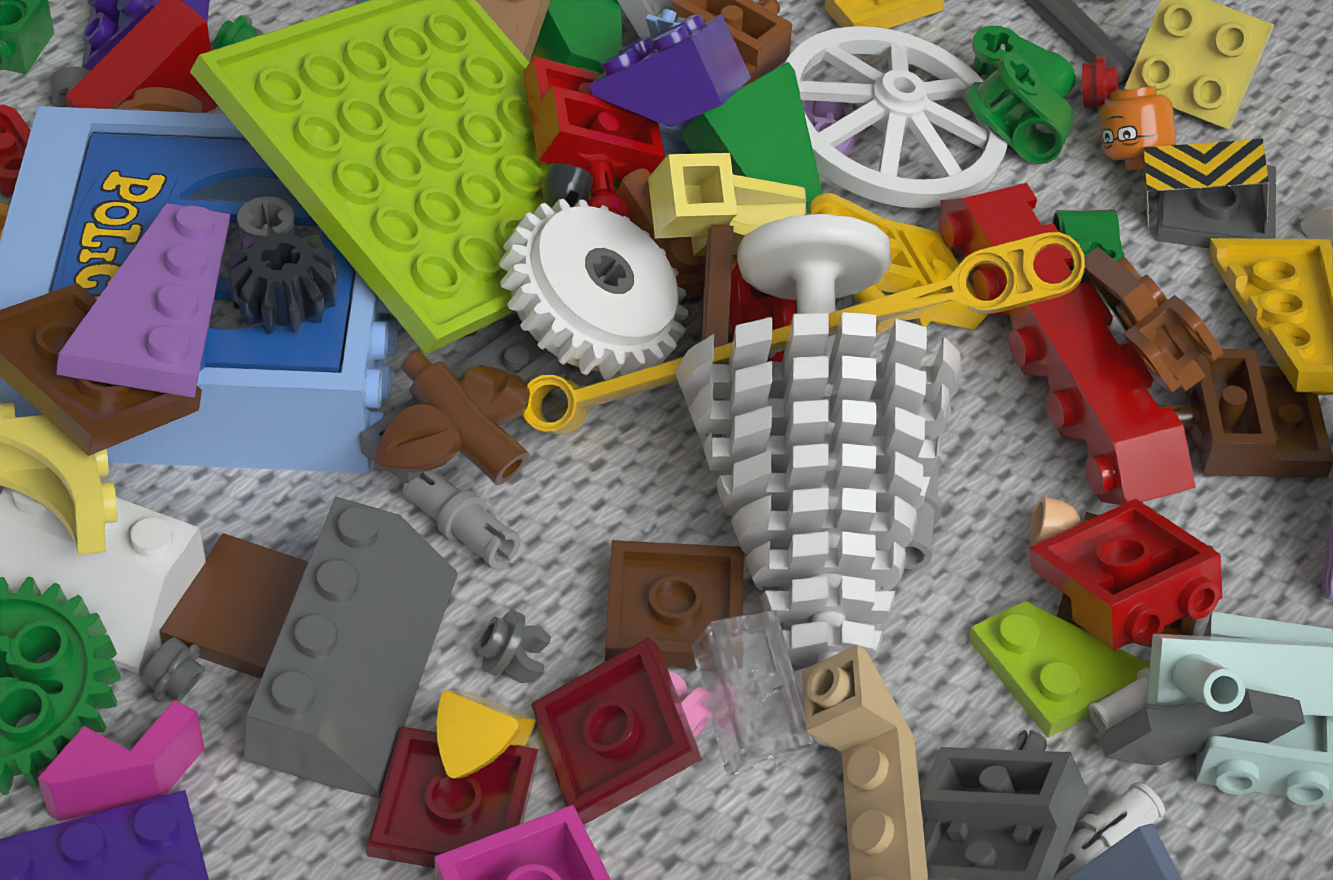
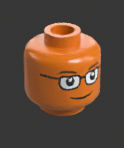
[1098,86,1177,171]

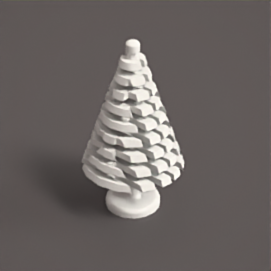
[675,214,962,748]

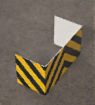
[1144,139,1269,228]

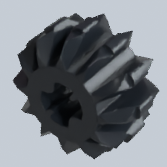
[227,226,338,334]

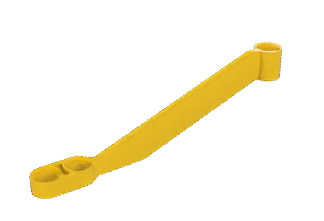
[523,232,1085,435]

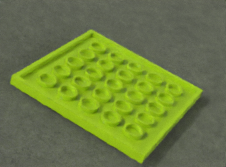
[190,0,621,355]

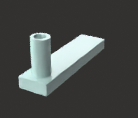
[1147,634,1333,716]

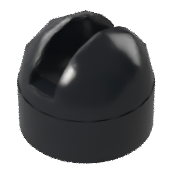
[542,163,594,208]

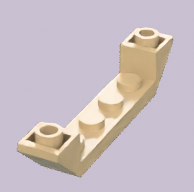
[802,644,928,880]

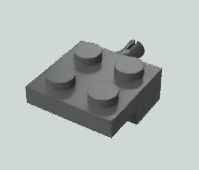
[920,730,1088,880]

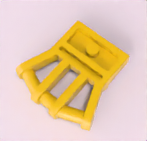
[810,193,989,333]

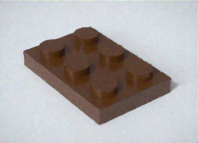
[0,283,202,456]

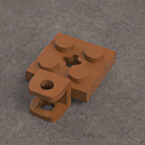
[1084,247,1224,393]

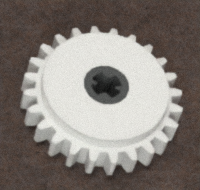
[499,199,688,380]

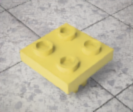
[1124,0,1274,129]

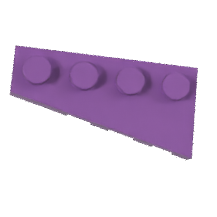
[56,203,230,398]

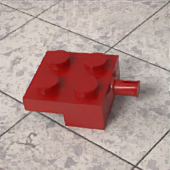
[523,57,665,197]

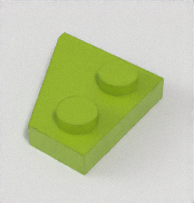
[968,601,1150,738]

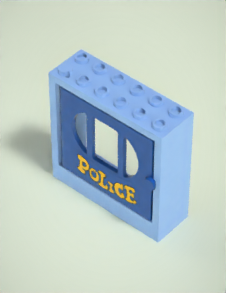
[0,106,398,473]

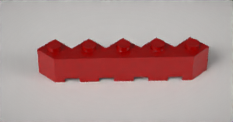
[939,183,1196,505]

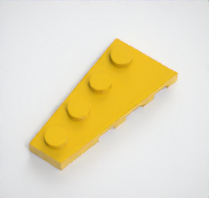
[1209,238,1333,395]

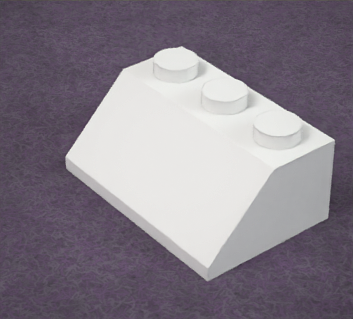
[0,487,206,674]

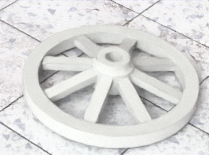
[785,26,1008,208]

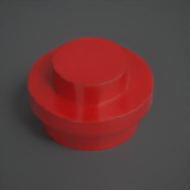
[1082,56,1119,112]

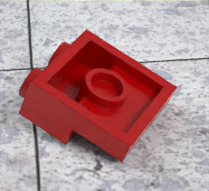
[1029,498,1223,651]

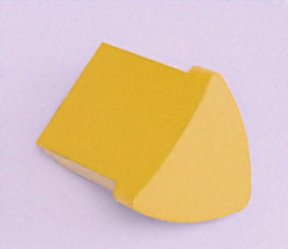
[436,690,536,778]

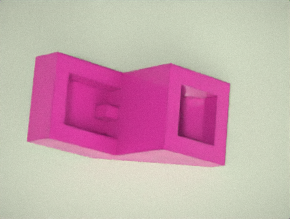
[38,699,205,821]

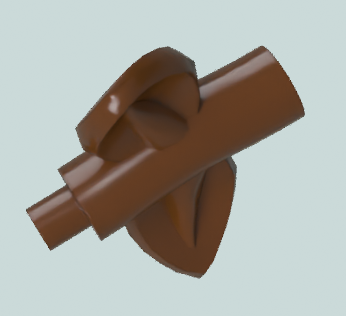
[375,351,530,485]

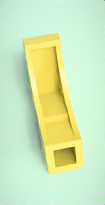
[0,402,118,555]

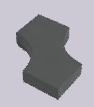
[1101,688,1305,765]

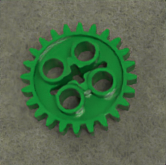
[0,577,121,795]

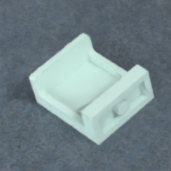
[1196,611,1333,806]

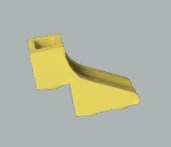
[648,153,807,256]

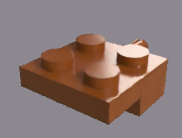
[672,0,793,89]

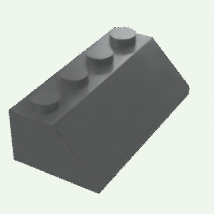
[243,496,458,798]

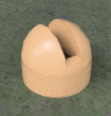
[1030,496,1082,546]

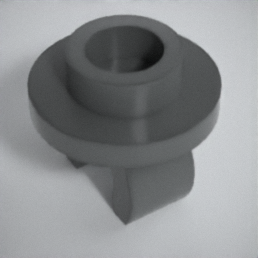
[477,610,551,683]

